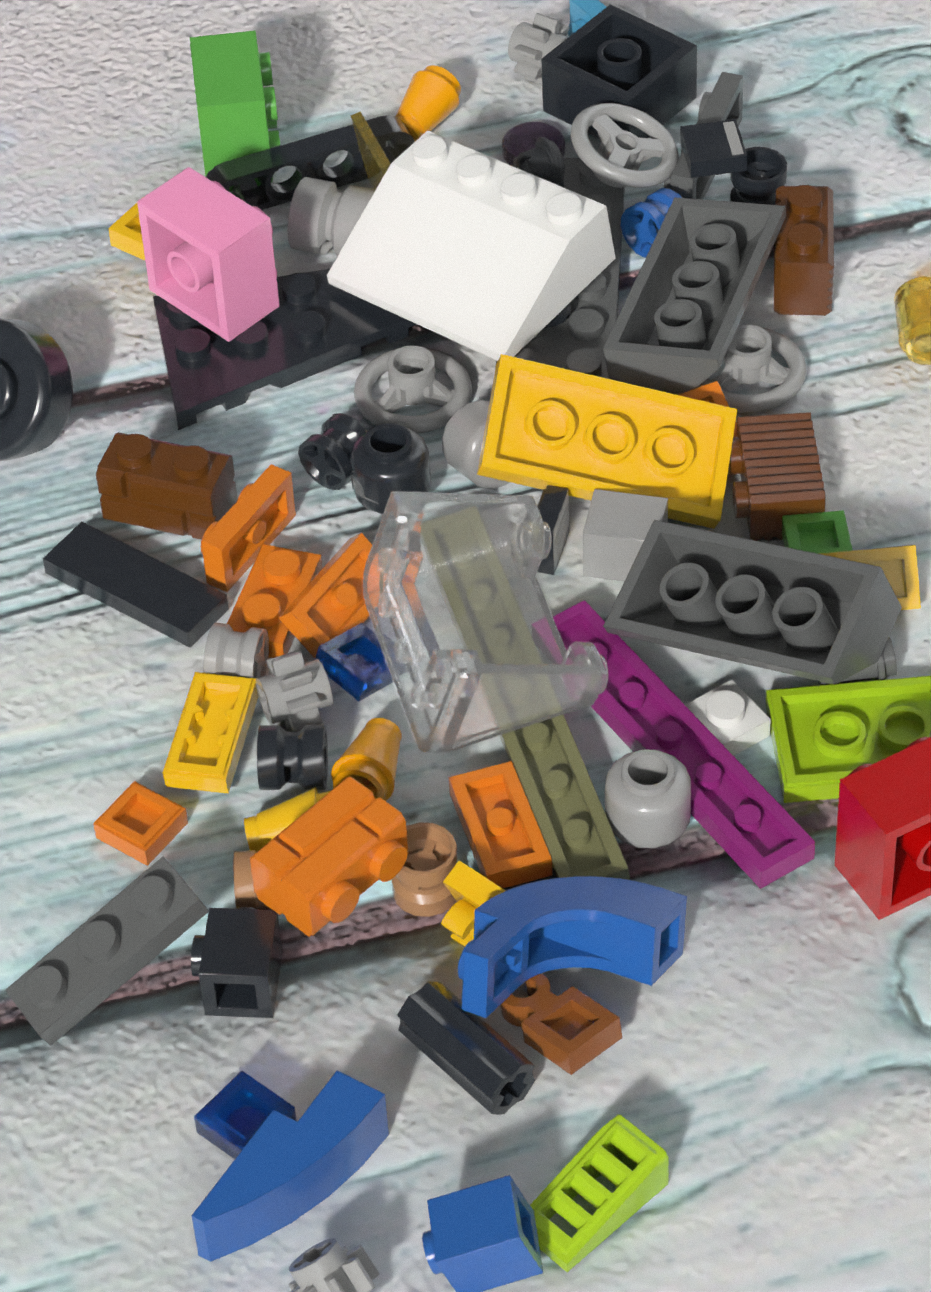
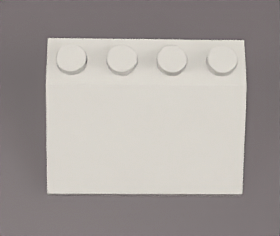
[327,130,616,361]

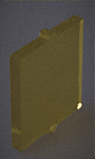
[350,111,390,190]

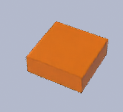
[93,781,188,866]

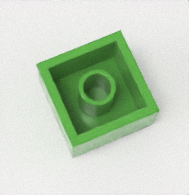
[189,30,280,192]

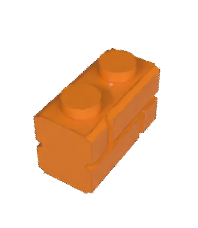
[250,776,408,937]

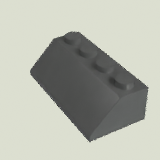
[603,197,787,395]
[603,520,902,685]

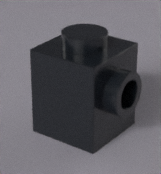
[191,907,283,1018]

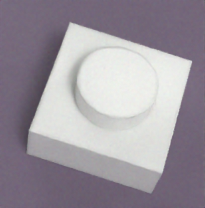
[685,680,771,756]

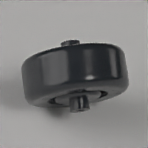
[0,318,73,461]

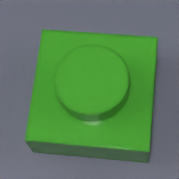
[782,510,853,554]

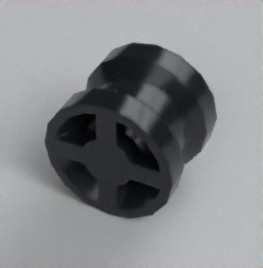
[298,413,367,490]

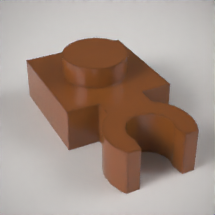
[500,974,623,1075]

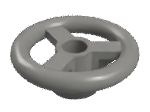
[571,103,679,188]
[696,324,807,413]
[354,346,472,433]

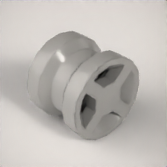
[203,623,269,678]

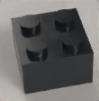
[541,4,697,139]

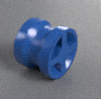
[620,188,682,258]

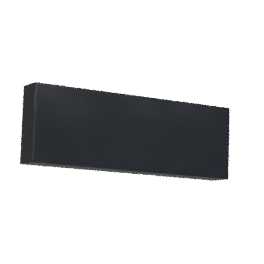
[43,521,229,648]

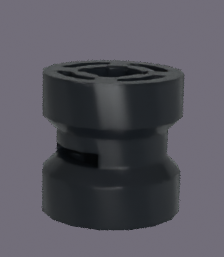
[730,147,787,205]
[257,725,328,790]

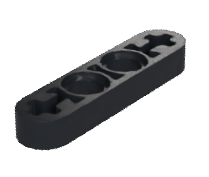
[206,115,414,210]

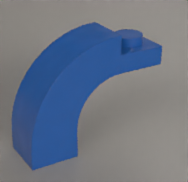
[458,876,687,1018]

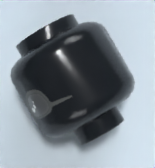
[350,423,431,515]

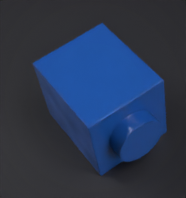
[422,1175,543,1292]

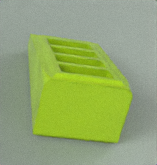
[530,1114,669,1272]

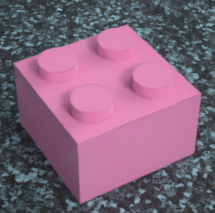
[137,167,279,342]

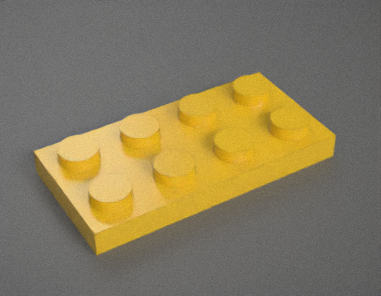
[477,354,737,529]

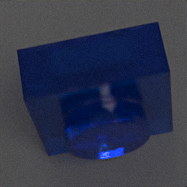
[315,623,407,702]
[194,1071,297,1159]

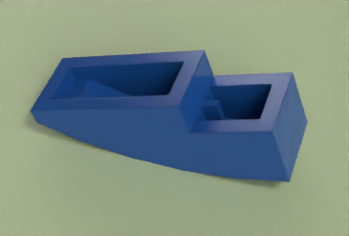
[191,1070,389,1262]

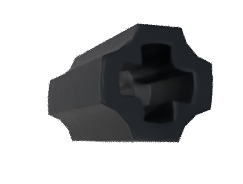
[397,981,535,1115]

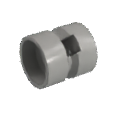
[287,177,375,256]

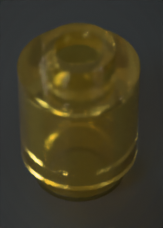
[894,276,931,365]

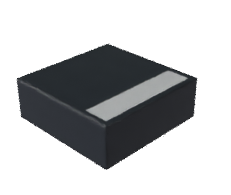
[680,119,747,178]
[529,485,569,575]

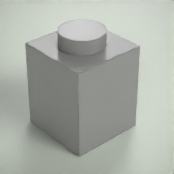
[583,489,668,581]

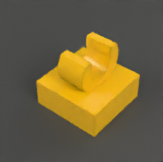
[441,860,506,947]

